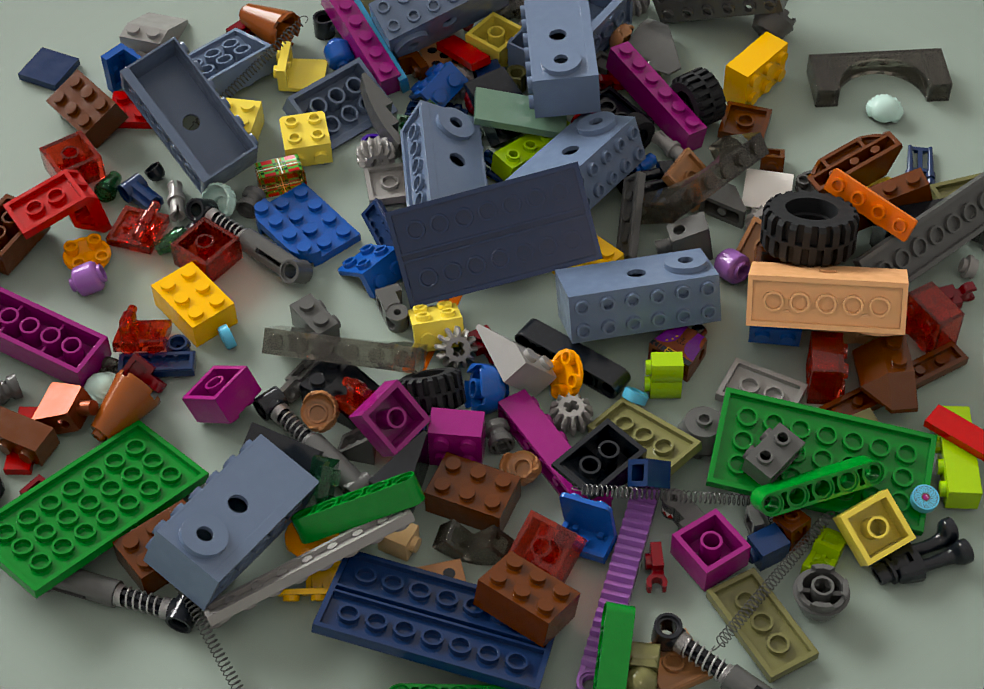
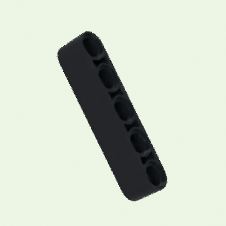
[515,318,631,399]

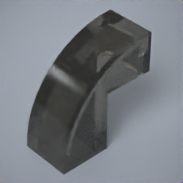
[432,519,514,565]

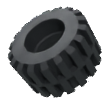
[670,67,726,126]
[399,367,466,415]

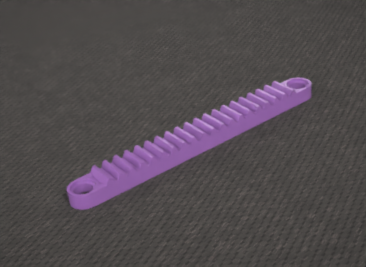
[576,488,662,689]

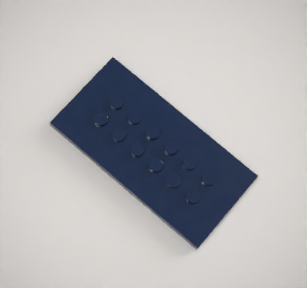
[385,161,603,308]
[311,551,555,689]

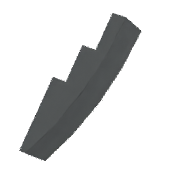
[360,72,402,159]

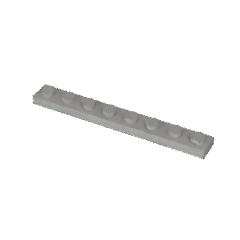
[204,508,415,627]

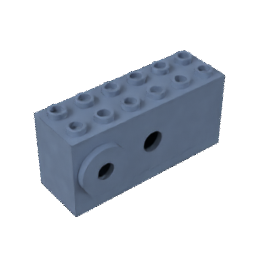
[369,0,509,61]
[520,0,601,118]
[400,100,488,206]
[506,111,646,209]
[555,248,721,344]
[143,434,320,611]

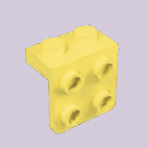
[273,41,328,92]
[279,111,333,167]
[408,301,464,353]

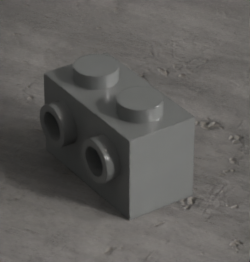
[290,293,341,348]
[741,422,805,486]

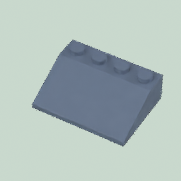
[188,28,277,98]
[282,57,398,150]

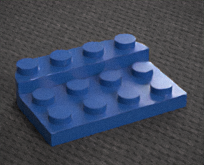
[254,182,361,267]

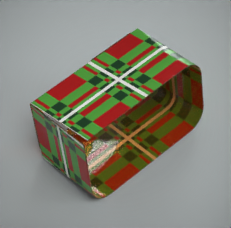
[254,154,307,198]

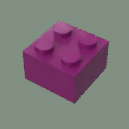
[182,365,262,424]
[349,379,432,457]
[428,407,486,466]
[670,508,751,592]

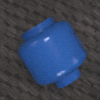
[323,38,355,70]

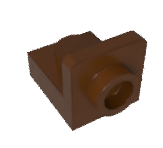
[398,51,429,81]
[760,148,785,173]
[773,509,811,554]

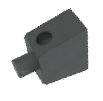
[655,212,713,260]

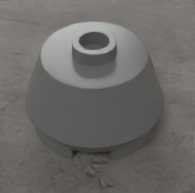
[752,9,796,39]
[677,406,720,459]
[793,564,850,621]

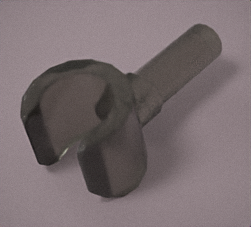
[98,356,118,374]

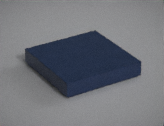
[18,47,80,91]

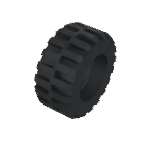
[760,190,860,267]

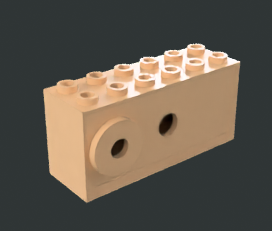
[746,261,909,336]

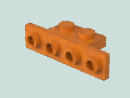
[824,168,918,242]

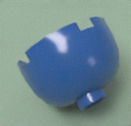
[464,363,509,414]

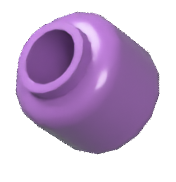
[714,248,751,284]
[68,261,108,297]

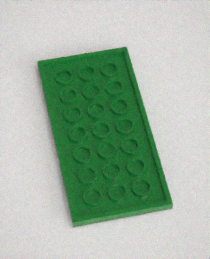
[706,387,937,536]
[0,420,209,599]

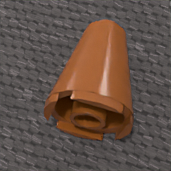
[239,3,301,50]
[90,369,161,443]

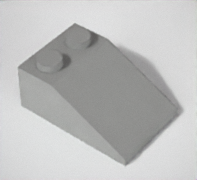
[119,12,188,54]
[476,324,557,397]

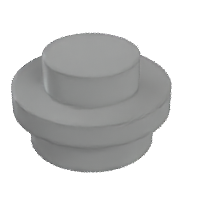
[958,255,979,279]

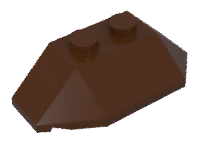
[807,131,903,197]
[852,335,918,414]

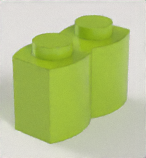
[644,352,684,399]

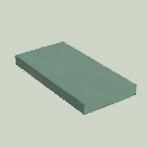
[474,87,567,138]

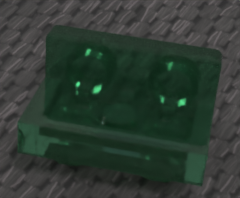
[306,455,341,508]

